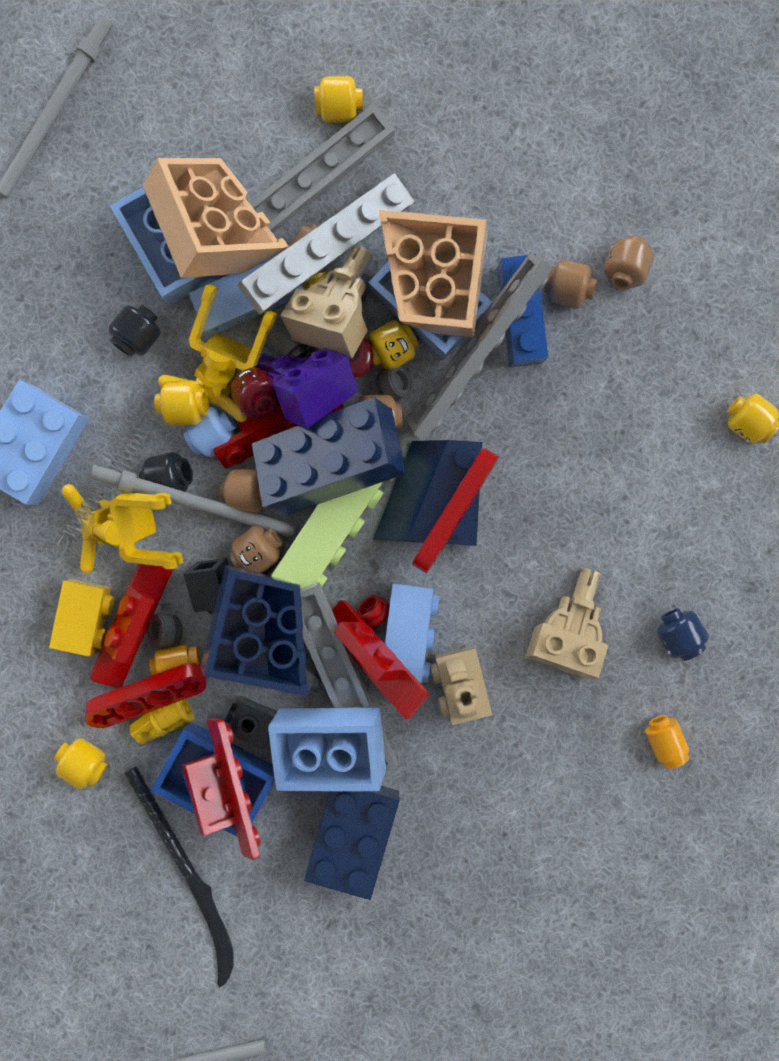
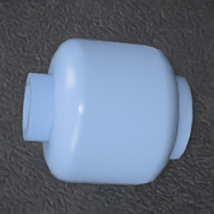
[184,406,237,457]

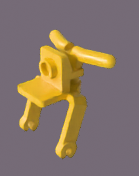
[158,284,277,422]
[61,484,183,573]

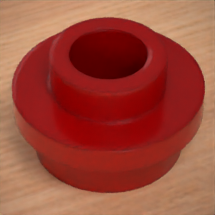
[357,595,390,627]

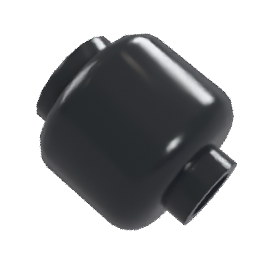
[108,305,161,358]
[139,452,193,492]

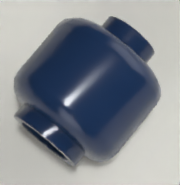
[657,608,709,661]

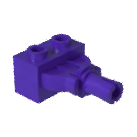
[254,348,358,429]

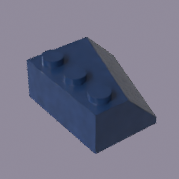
[373,440,483,546]
[200,565,309,696]

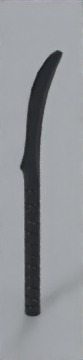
[124,766,234,988]

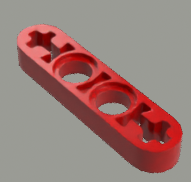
[411,447,499,574]
[85,663,206,728]

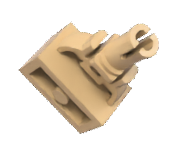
[280,245,373,358]
[525,568,608,680]
[430,645,492,725]

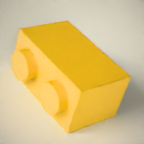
[49,579,115,657]

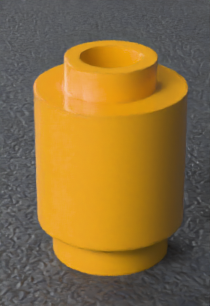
[149,644,201,676]
[645,715,690,769]

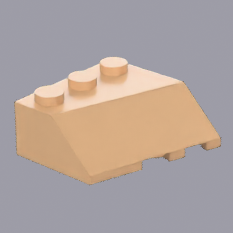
[143,158,289,278]
[378,210,488,338]

